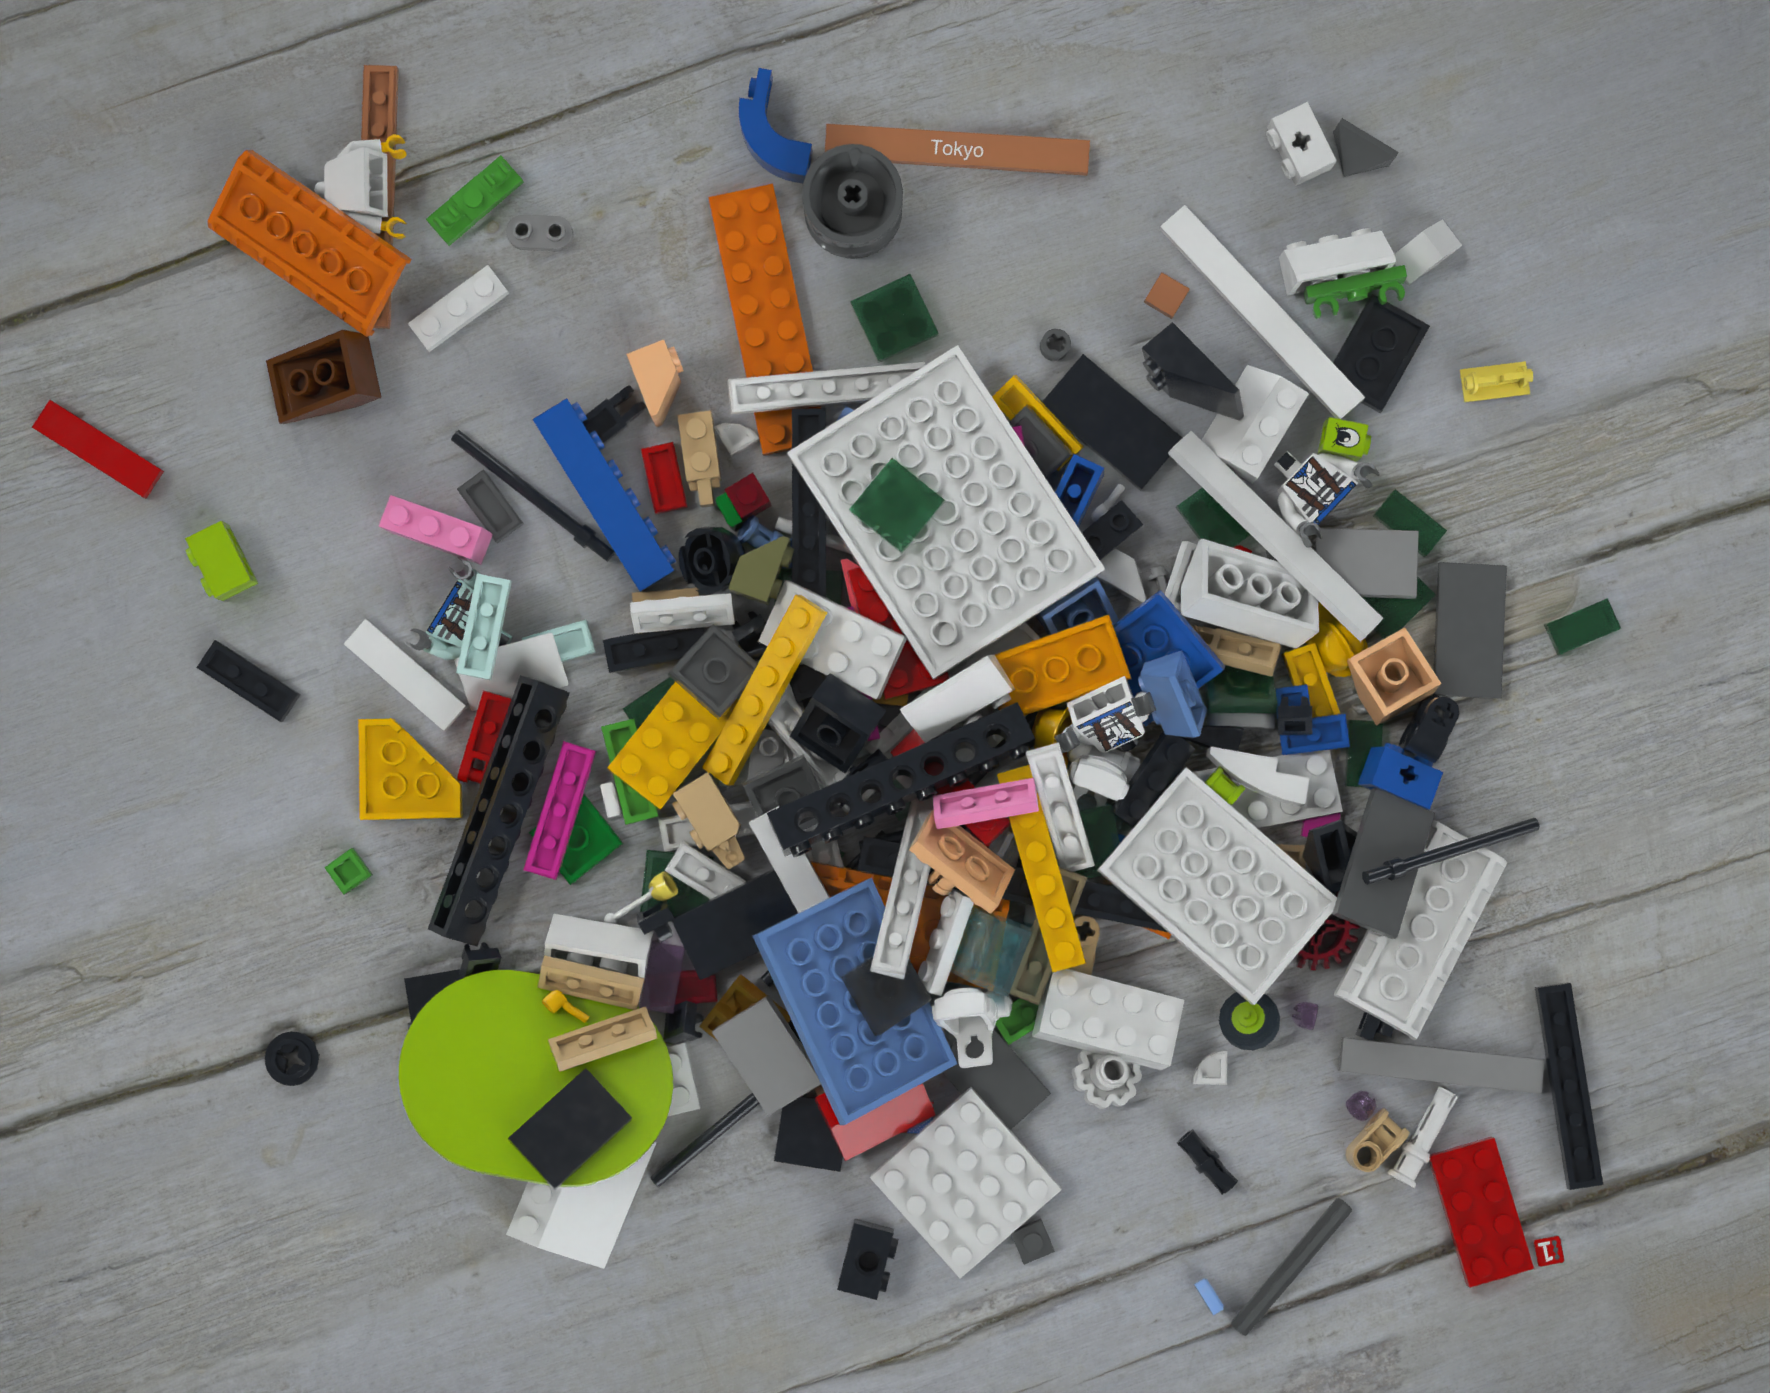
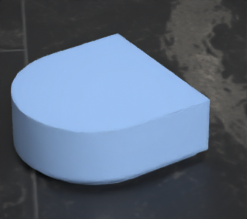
[1194,1278,1224,1315]

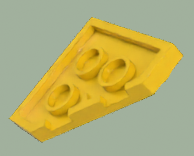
[358,718,463,820]

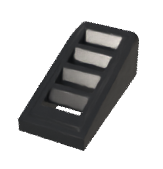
[1180,725,1244,751]

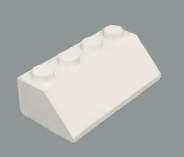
[1181,539,1319,649]

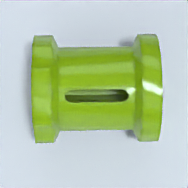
[1204,766,1245,806]

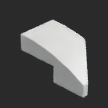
[1096,549,1147,604]

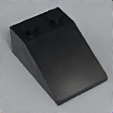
[1142,322,1244,420]

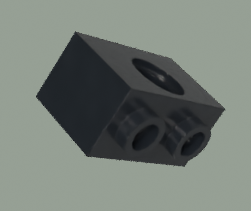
[837,1219,899,1300]

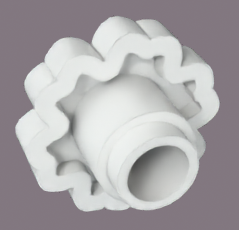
[1072,1050,1142,1109]

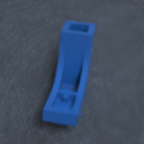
[739,68,813,184]

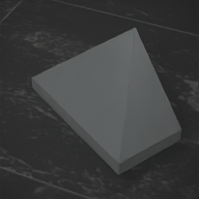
[1333,118,1399,177]

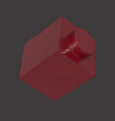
[724,472,772,523]

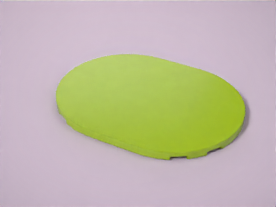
[398,970,673,1187]

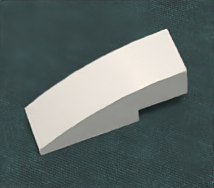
[1206,747,1310,807]

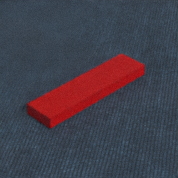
[32,400,164,499]

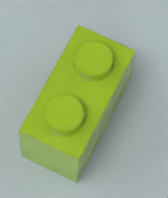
[185,521,258,601]

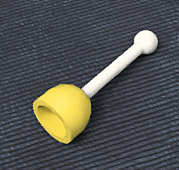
[604,871,678,924]

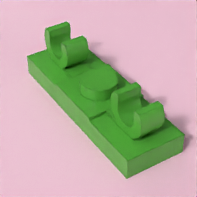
[426,155,524,246]
[1303,265,1407,319]
[601,719,658,825]

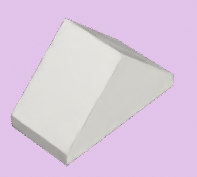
[1393,219,1462,286]

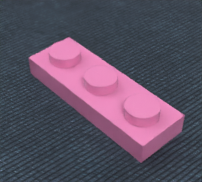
[933,778,1039,829]

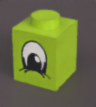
[1317,417,1371,462]

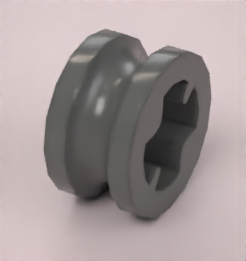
[1040,329,1071,361]

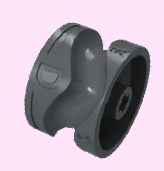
[802,144,903,259]

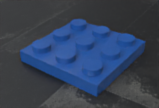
[1113,590,1225,726]

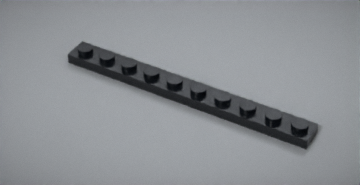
[857,836,1167,932]

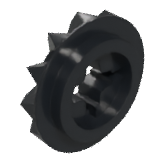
[265,1031,320,1086]

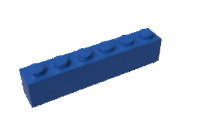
[532,398,676,592]

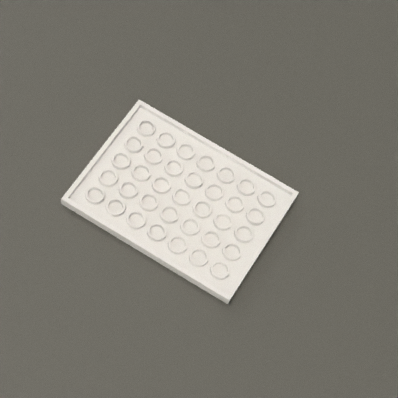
[787,345,1105,680]

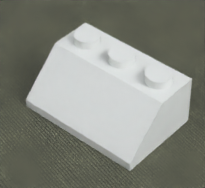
[1279,228,1396,296]
[1201,365,1309,484]
[900,655,1015,743]
[544,914,653,1006]

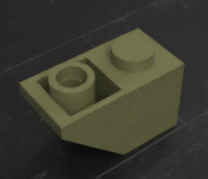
[728,536,794,605]

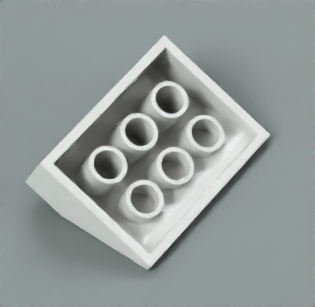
[506,1142,657,1269]

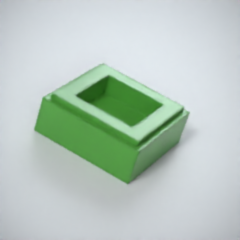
[324,848,373,895]

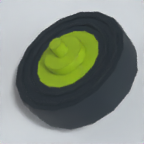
[1219,992,1280,1051]

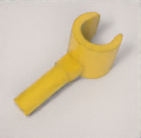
[542,990,590,1023]

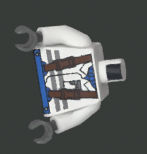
[1274,451,1380,548]
[1054,676,1156,753]

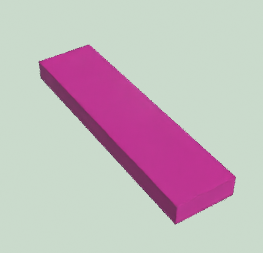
[523,741,597,880]

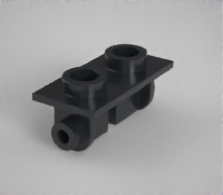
[1082,500,1143,560]

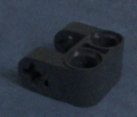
[1398,695,1459,763]

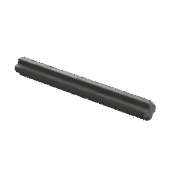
[1231,1198,1352,1336]

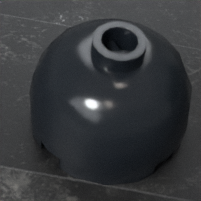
[678,526,746,594]

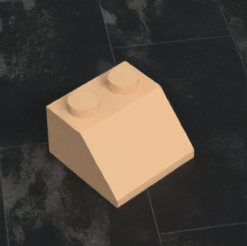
[626,339,684,427]
[1347,627,1442,726]

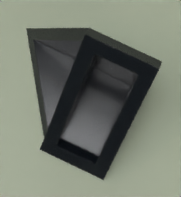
[1302,820,1357,893]

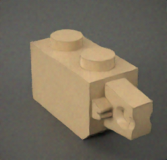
[677,410,722,508]
[672,772,745,870]

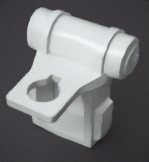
[1067,743,1141,824]
[932,988,1013,1068]

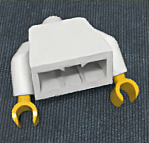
[314,134,407,239]

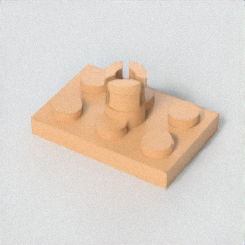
[909,809,1015,914]

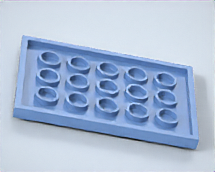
[753,878,958,1125]

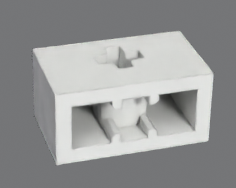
[1266,102,1337,186]

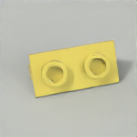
[1460,361,1533,402]

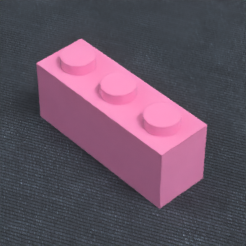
[379,495,493,565]

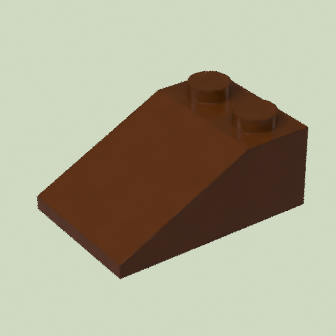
[266,330,382,424]

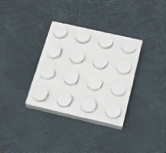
[870,1086,1062,1279]

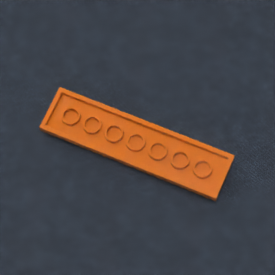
[708,184,821,456]

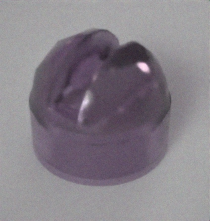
[1292,1002,1318,1030]
[1346,1091,1376,1121]

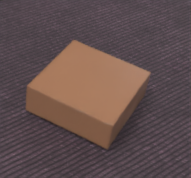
[1144,272,1190,319]

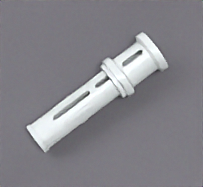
[1387,1086,1458,1188]

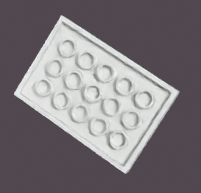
[1097,767,1337,1005]

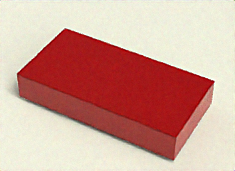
[641,442,688,515]

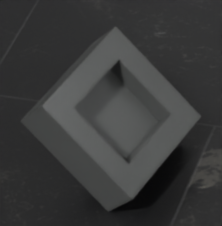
[1011,1219,1055,1265]

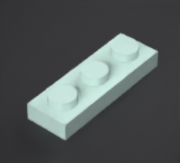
[456,574,512,680]

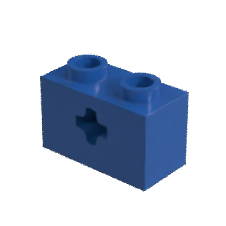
[1358,743,1443,810]

